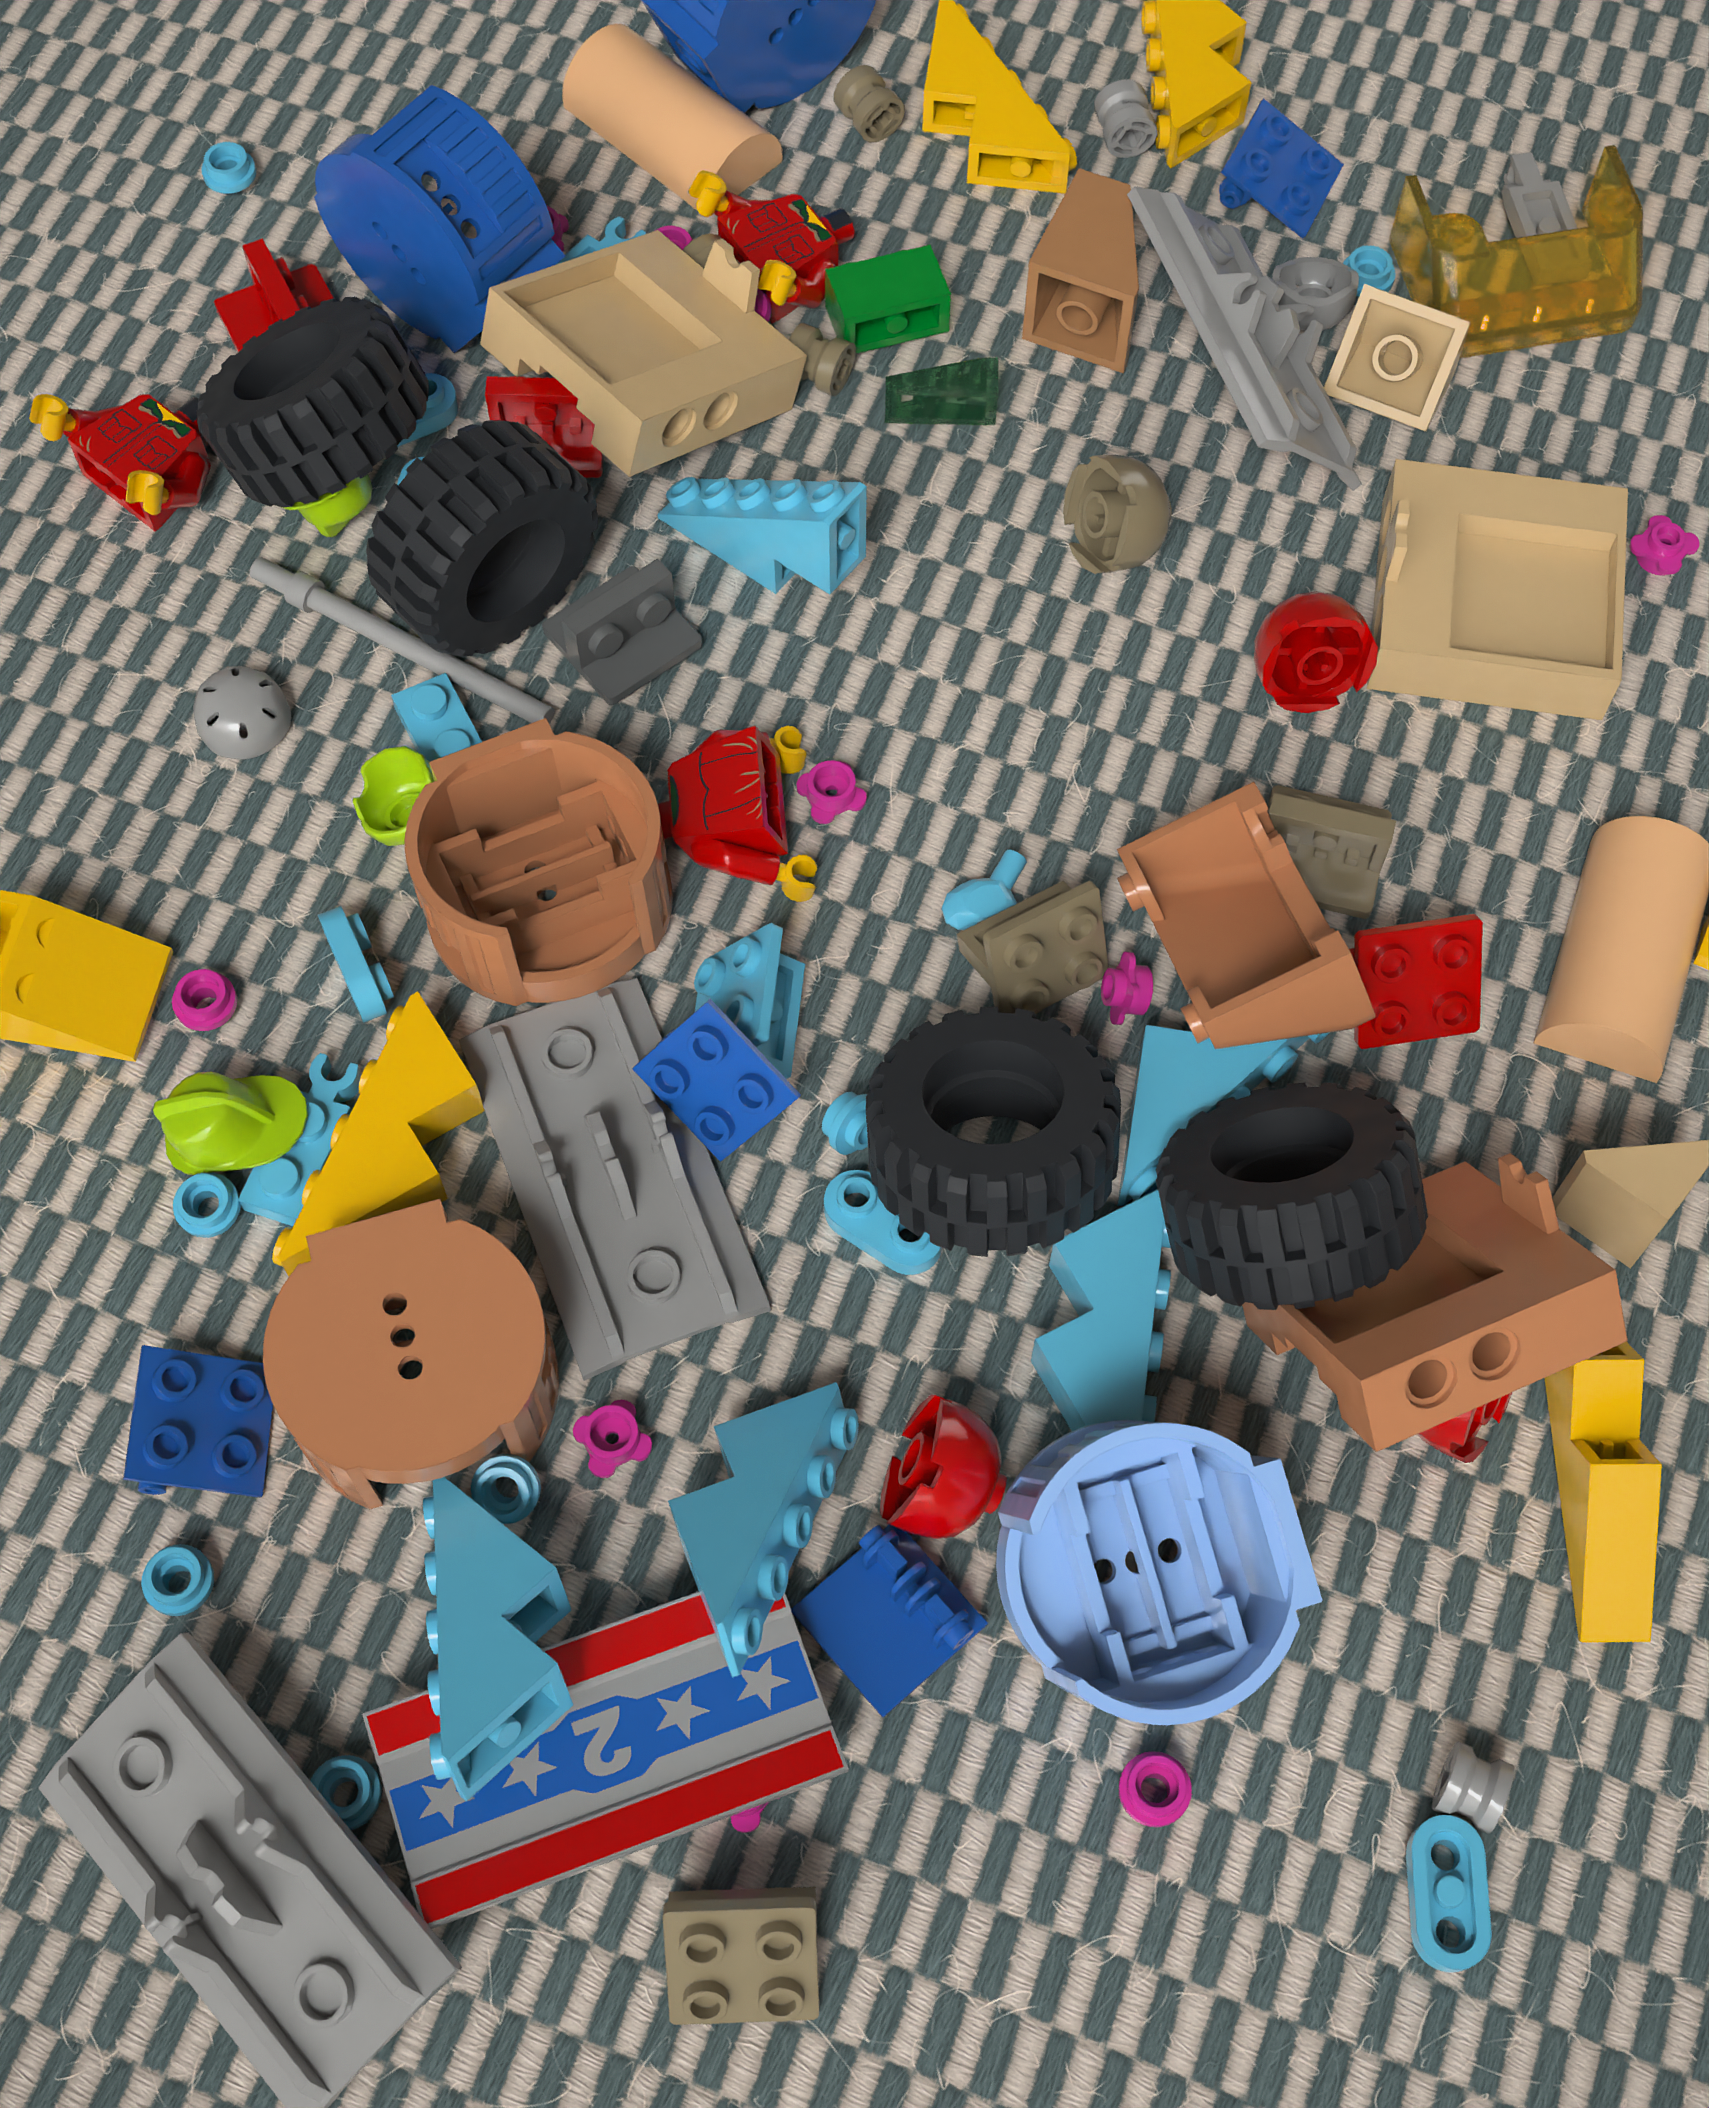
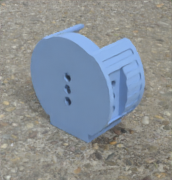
[996,1420,1323,1725]

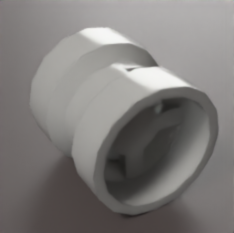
[1094,79,1157,158]

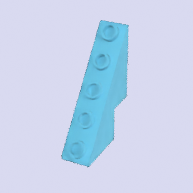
[657,477,867,595]
[1117,1025,1329,1207]
[1031,1190,1171,1431]
[668,1382,858,1678]
[423,1477,573,1802]

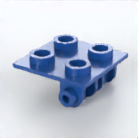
[1219,98,1344,239]
[632,999,801,1162]
[123,1345,273,1498]
[791,1524,988,1718]

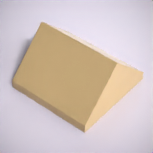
[1324,284,1471,432]
[1552,1140,1709,1269]

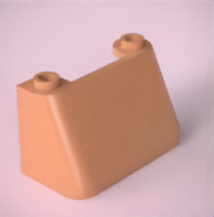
[1117,782,1376,1050]

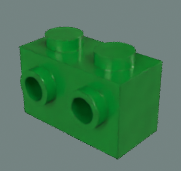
[825,245,951,354]

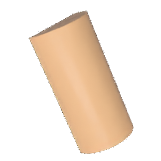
[562,24,783,218]
[1533,816,1709,1083]

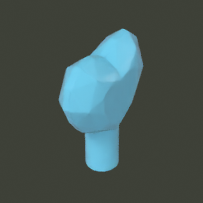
[941,850,1027,930]

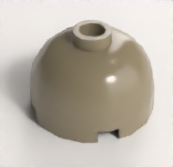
[1063,455,1172,574]

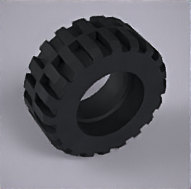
[197,297,429,508]
[366,420,598,656]
[866,1007,1121,1257]
[1156,1082,1428,1310]

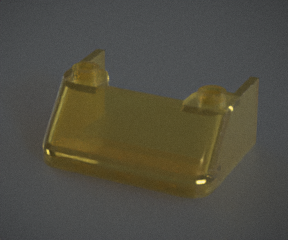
[1389,145,1643,359]

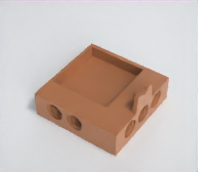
[1242,1153,1627,1452]

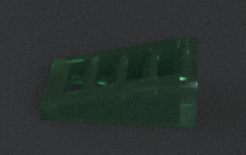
[885,357,999,425]

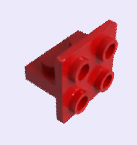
[214,238,333,352]
[485,376,604,478]
[1349,914,1483,1049]

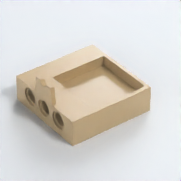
[480,230,807,477]
[1367,459,1628,720]

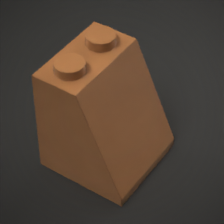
[1022,168,1139,373]

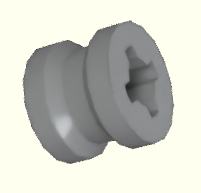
[1432,1741,1515,1834]

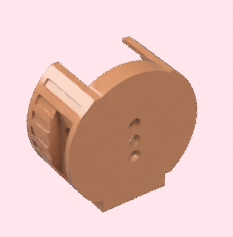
[404,718,673,1006]
[263,1199,559,1509]

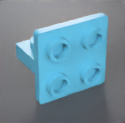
[694,923,805,1079]

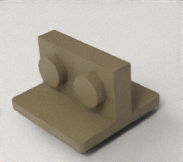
[1267,785,1396,919]
[957,880,1109,1014]
[663,1887,819,2025]

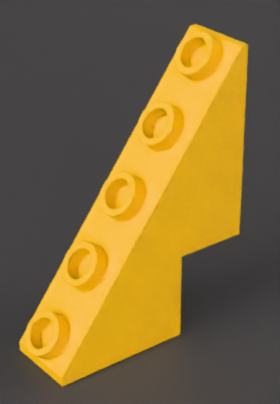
[922,0,1077,194]
[1141,0,1252,169]
[272,991,484,1277]
[1544,1342,1662,1642]

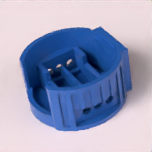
[641,0,876,113]
[314,85,565,354]

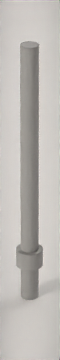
[250,557,555,724]

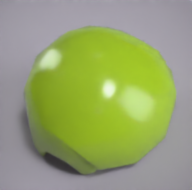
[353,746,434,846]

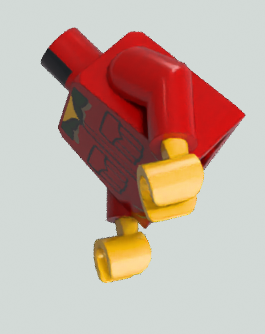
[688,170,855,324]
[29,394,211,532]
[658,726,817,902]

